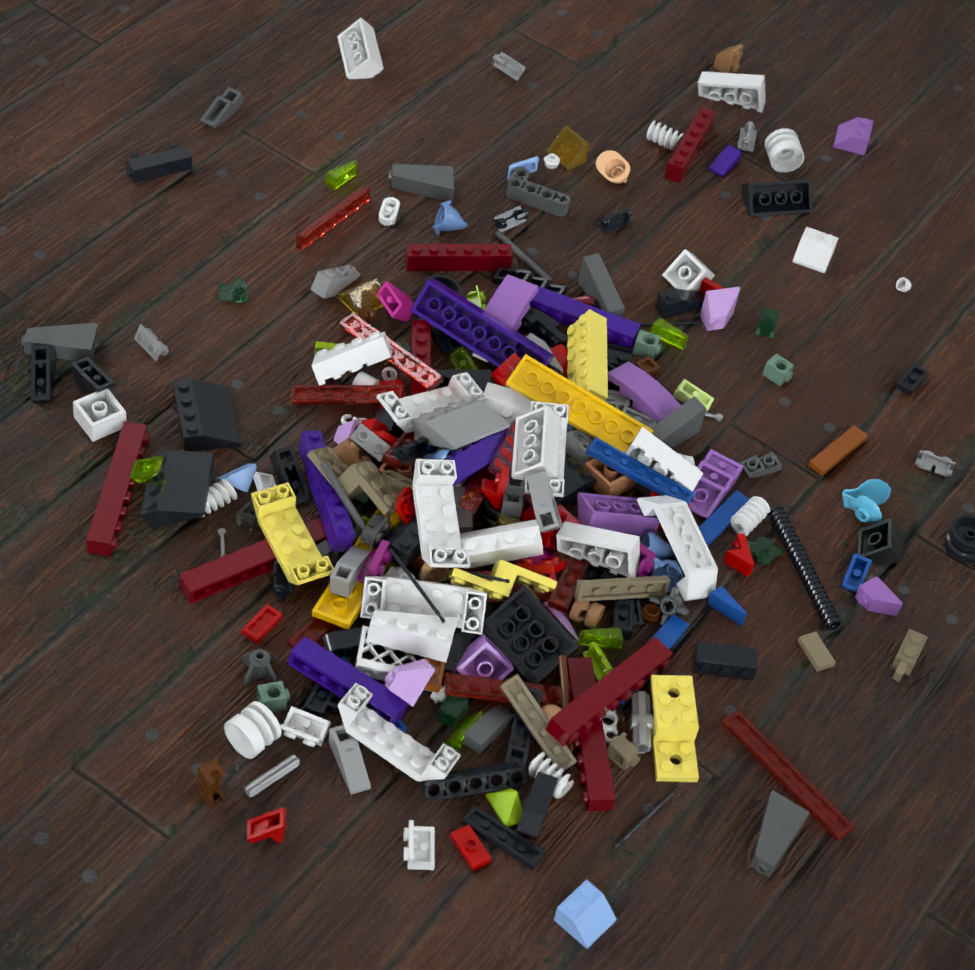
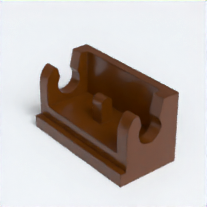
[198,758,224,808]

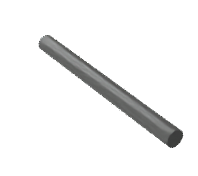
[495,230,553,284]
[320,461,371,546]

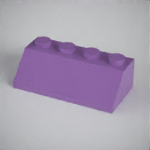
[578,493,660,539]

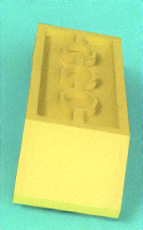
[251,483,334,585]

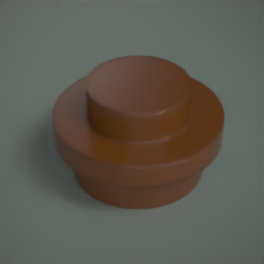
[360,306,376,324]
[642,603,661,623]

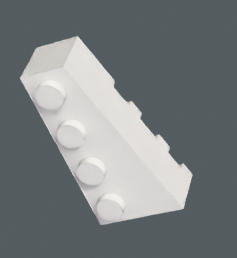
[698,72,766,113]
[311,331,392,386]
[625,427,703,491]
[557,521,640,578]
[366,610,458,663]

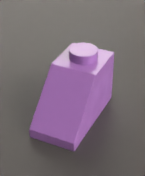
[855,576,903,616]

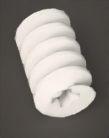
[647,120,684,151]
[201,479,237,517]
[731,496,770,536]
[528,752,574,799]

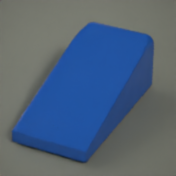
[841,553,872,593]
[707,586,747,626]

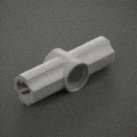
[629,691,653,754]

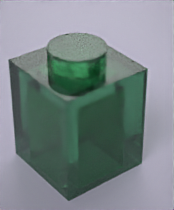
[756,308,780,338]
[437,691,469,730]

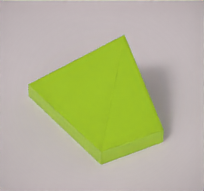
[485,788,523,828]

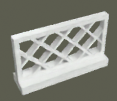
[355,626,433,692]

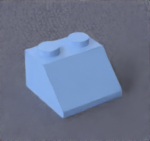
[554,879,616,949]

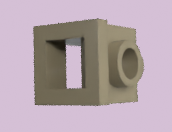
[607,732,641,771]

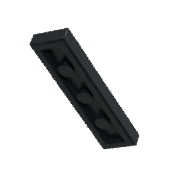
[461,805,546,871]

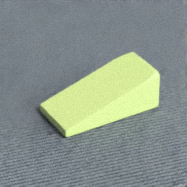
[673,379,714,412]

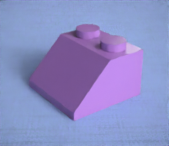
[833,117,874,155]
[456,633,514,696]

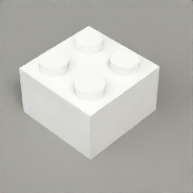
[73,389,126,442]

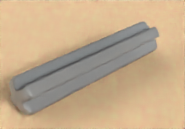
[244,755,300,797]

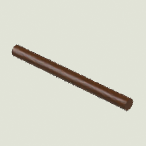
[558,655,575,754]

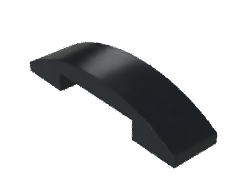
[504,686,543,770]

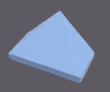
[507,156,539,180]
[215,464,257,493]

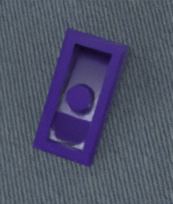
[709,145,741,177]

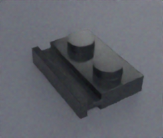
[431,326,468,356]
[607,343,634,368]

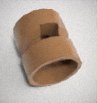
[569,600,605,630]

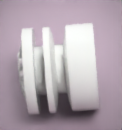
[764,129,805,173]
[224,701,282,759]

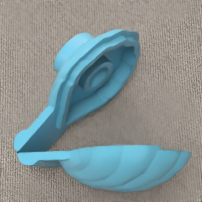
[842,479,891,524]

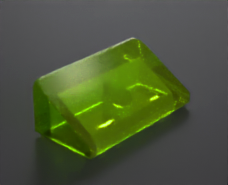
[448,346,479,370]
[445,711,483,751]

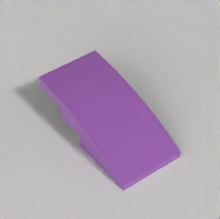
[484,274,539,331]
[608,361,681,422]
[689,449,744,519]

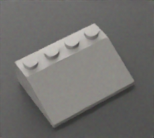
[412,396,510,450]

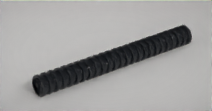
[767,505,842,631]

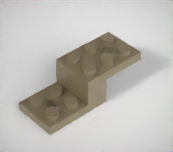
[307,447,399,515]

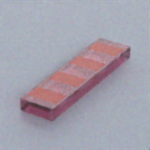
[488,420,516,476]

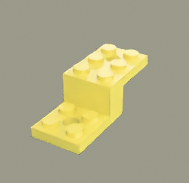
[446,560,558,602]
[650,675,699,782]

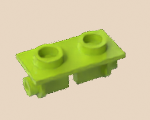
[467,285,487,310]
[582,642,613,681]

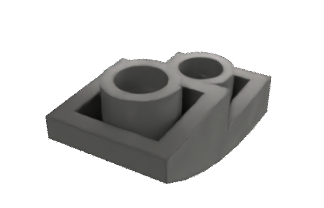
[740,452,782,478]

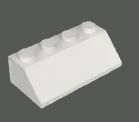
[337,18,384,79]
[484,382,531,423]
[511,405,560,481]
[460,519,544,569]

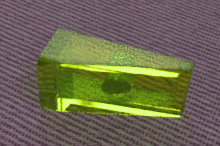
[325,160,357,190]
[650,318,688,349]
[130,456,164,483]
[578,628,623,651]

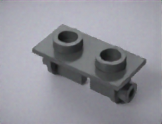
[360,513,391,551]

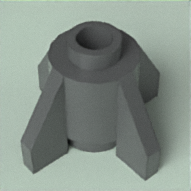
[649,586,689,625]
[242,649,277,686]

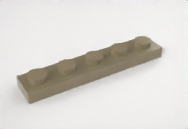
[574,575,670,602]
[500,674,577,771]

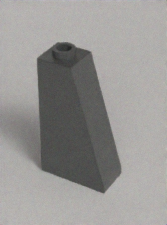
[388,164,454,202]
[578,253,625,317]
[21,323,99,361]
[651,396,707,448]
[751,790,810,878]

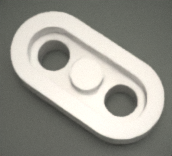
[378,197,400,226]

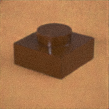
[635,356,660,376]

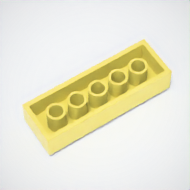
[567,309,608,401]

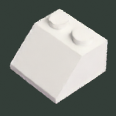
[793,227,838,273]
[662,249,715,291]

